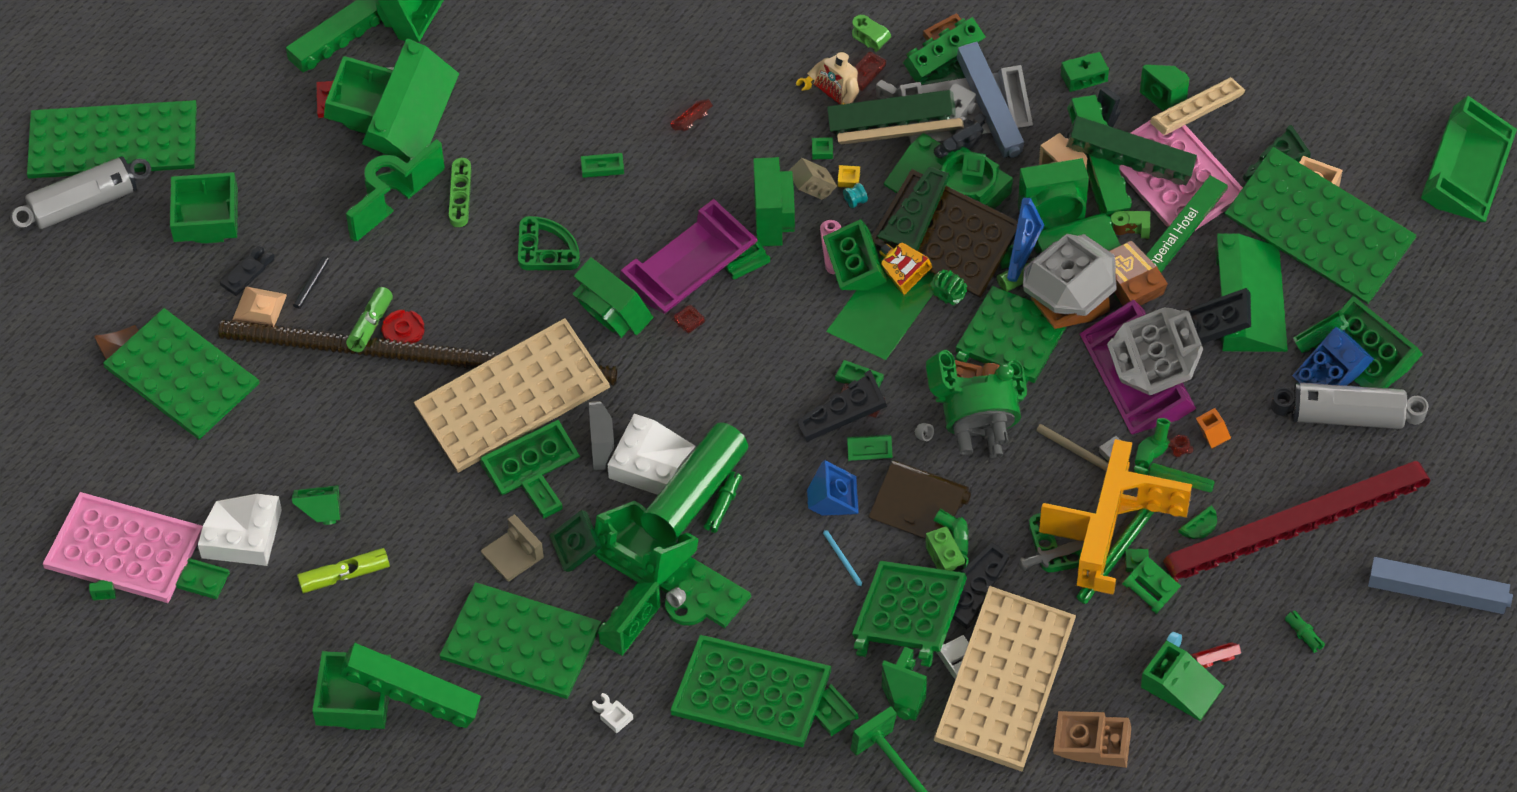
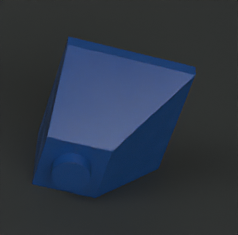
[807,460,859,515]

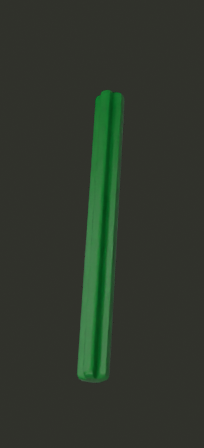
[1077,508,1154,604]

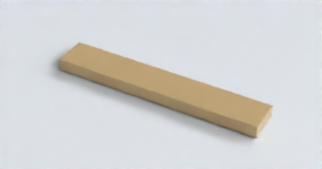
[1150,77,1245,135]
[837,118,964,144]

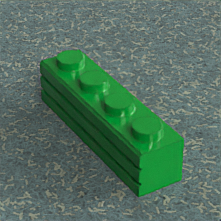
[1293,310,1349,353]

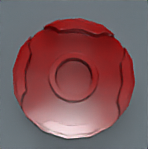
[382,310,424,344]

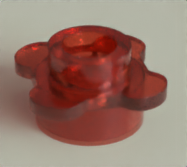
[1169,435,1194,457]

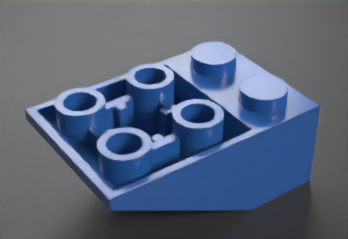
[1292,327,1374,386]

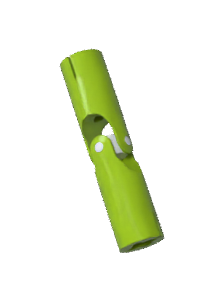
[297,548,390,594]

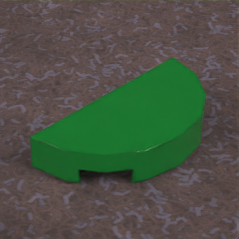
[1179,505,1217,539]

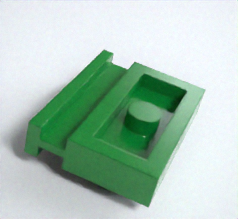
[724,241,770,280]
[176,558,230,600]
[815,684,859,736]

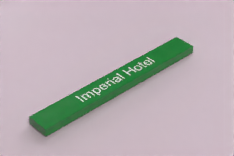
[1114,175,1228,302]

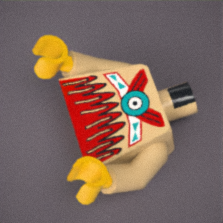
[796,52,859,105]

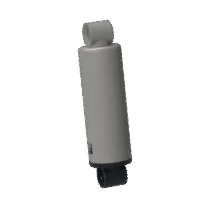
[10,156,151,229]
[1271,382,1429,429]

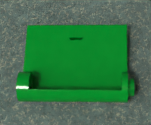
[1034,213,1121,253]

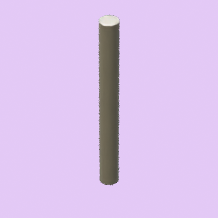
[1036,424,1109,472]

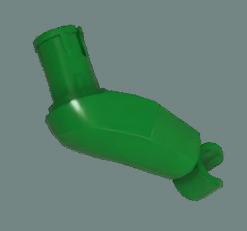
[1134,418,1171,475]
[933,508,969,569]

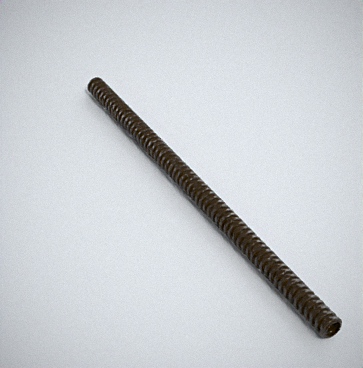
[218,320,617,386]

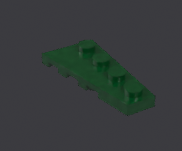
[877,167,950,251]

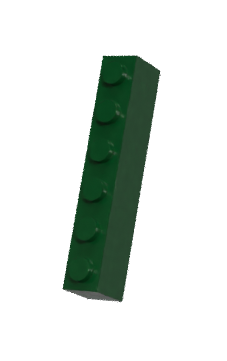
[827,90,956,136]
[1066,116,1197,186]

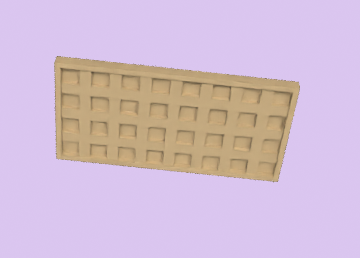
[414,318,610,473]
[934,586,1076,772]

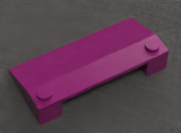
[620,199,758,314]
[1080,300,1196,435]

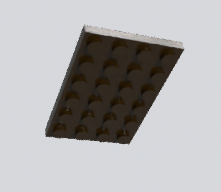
[872,169,1018,298]

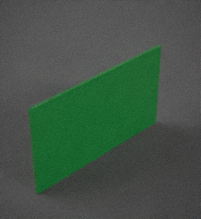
[826,256,935,360]

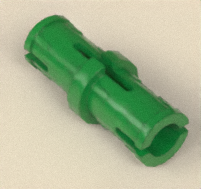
[1285,610,1325,653]

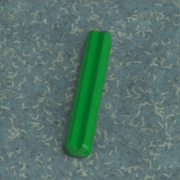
[1149,463,1215,492]

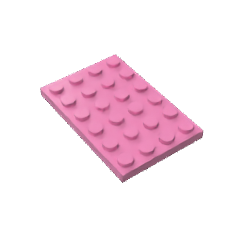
[1119,108,1243,230]
[43,492,203,603]

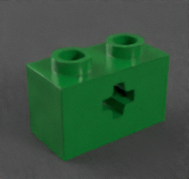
[1061,52,1109,92]

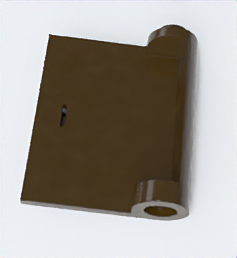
[868,460,971,539]

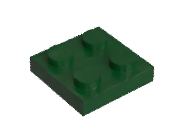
[549,510,602,572]

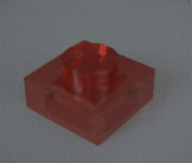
[674,304,705,334]

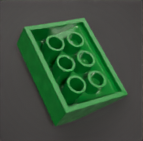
[1313,296,1423,388]

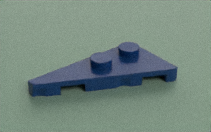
[1007,198,1044,282]

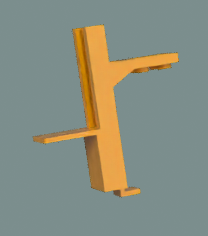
[1039,439,1192,594]

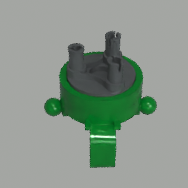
[926,350,1027,458]

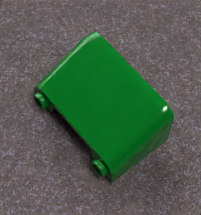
[594,501,698,586]

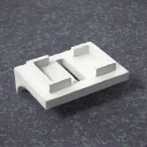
[937,635,969,680]

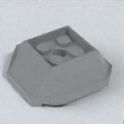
[1023,234,1117,316]
[1107,307,1203,395]

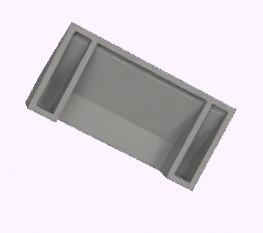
[898,65,1033,144]

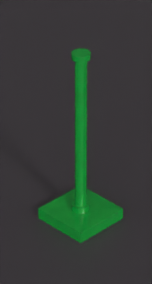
[850,706,928,792]

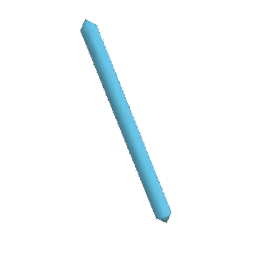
[823,530,862,586]

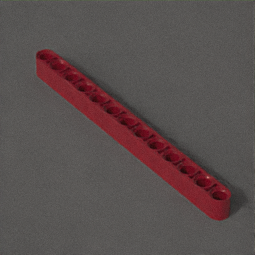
[1163,461,1431,582]

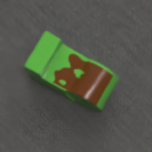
[1111,211,1150,239]

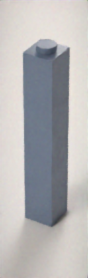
[957,42,1024,158]
[1368,557,1513,614]

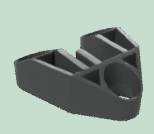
[589,401,615,470]

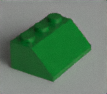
[823,219,887,290]
[598,582,660,656]

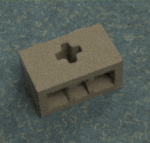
[789,158,837,200]

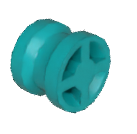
[843,183,868,208]

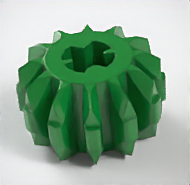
[930,269,968,305]

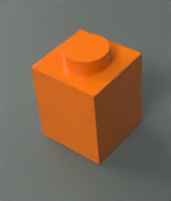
[1196,408,1231,448]

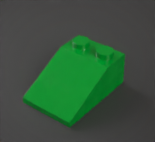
[884,133,955,193]

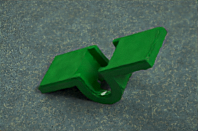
[346,139,445,242]

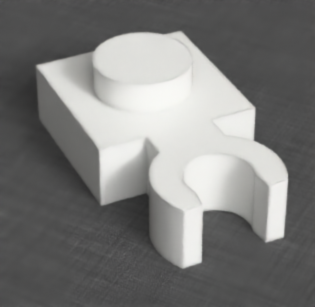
[592,693,633,733]

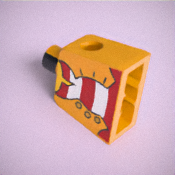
[879,243,932,295]

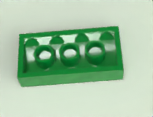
[480,420,580,495]

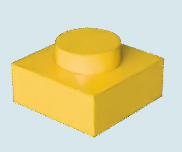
[838,165,860,188]

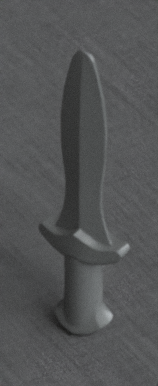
[1019,540,1084,571]

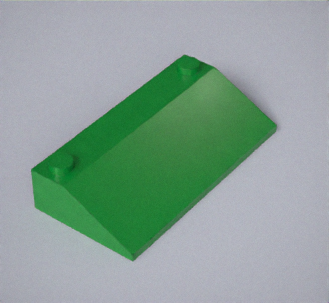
[362,38,459,163]
[1421,96,1517,222]
[1215,234,1288,352]

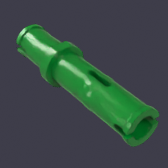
[704,471,743,533]

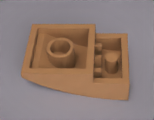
[1053,711,1131,768]

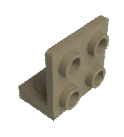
[481,514,544,581]

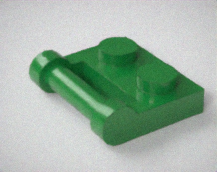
[1122,556,1181,614]

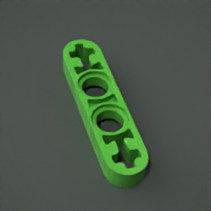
[449,158,472,227]

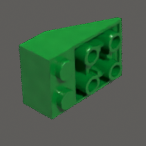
[1141,640,1224,721]

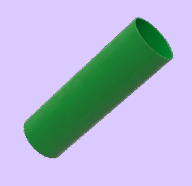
[640,423,748,545]

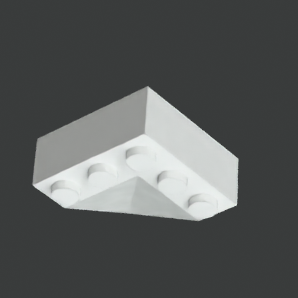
[608,414,696,495]
[198,494,282,566]

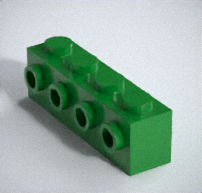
[903,17,986,82]

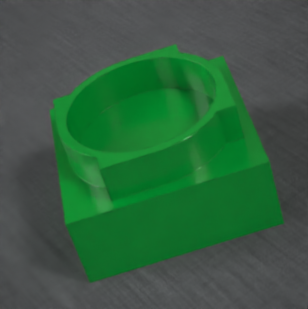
[375,0,444,42]
[324,56,393,134]
[939,146,1013,209]
[754,157,795,246]
[1018,158,1089,230]
[170,172,238,243]
[573,257,654,338]
[313,651,391,730]

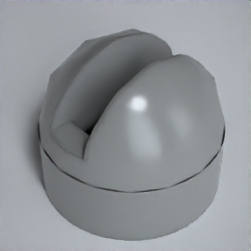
[914,423,934,441]
[666,588,686,608]

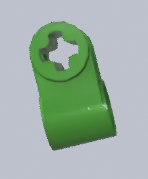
[852,15,891,52]

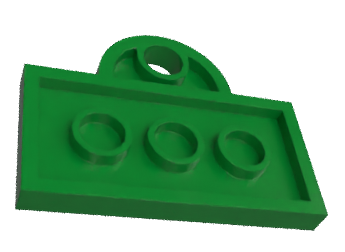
[659,557,751,628]

